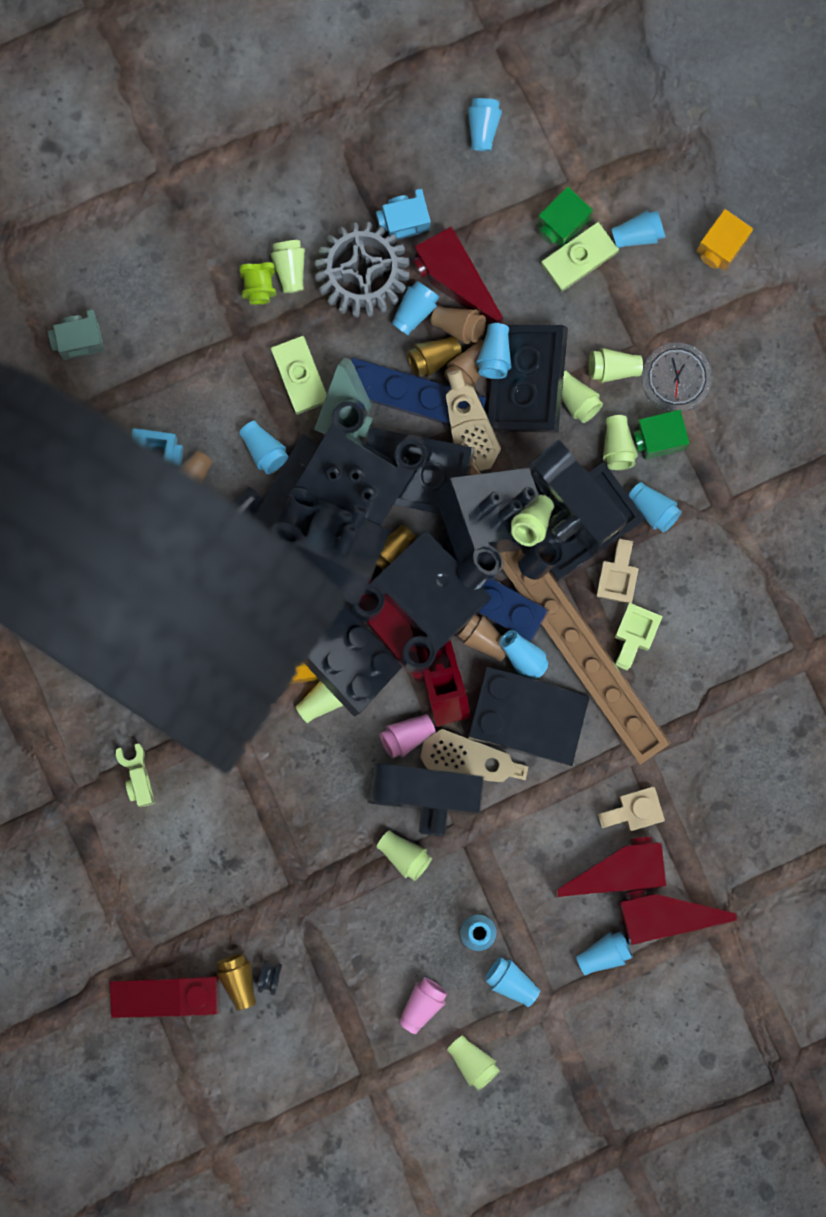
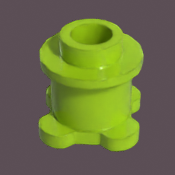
[239,262,277,305]

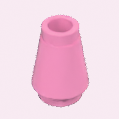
[379,714,436,759]
[399,977,448,1034]

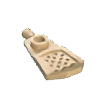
[446,370,501,471]
[420,729,529,783]

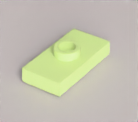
[541,222,619,292]
[271,335,327,415]

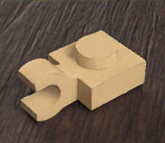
[596,539,639,604]
[598,786,665,832]

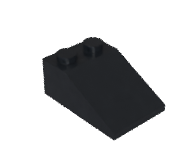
[468,667,590,766]

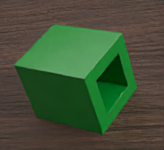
[537,186,593,248]
[632,409,690,460]

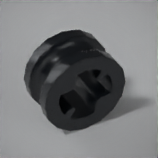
[257,960,282,996]

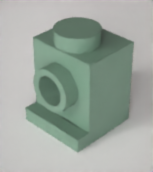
[48,310,105,360]

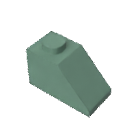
[314,358,374,439]

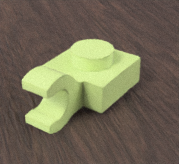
[615,603,663,671]
[116,743,155,807]

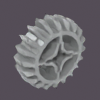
[315,222,409,317]

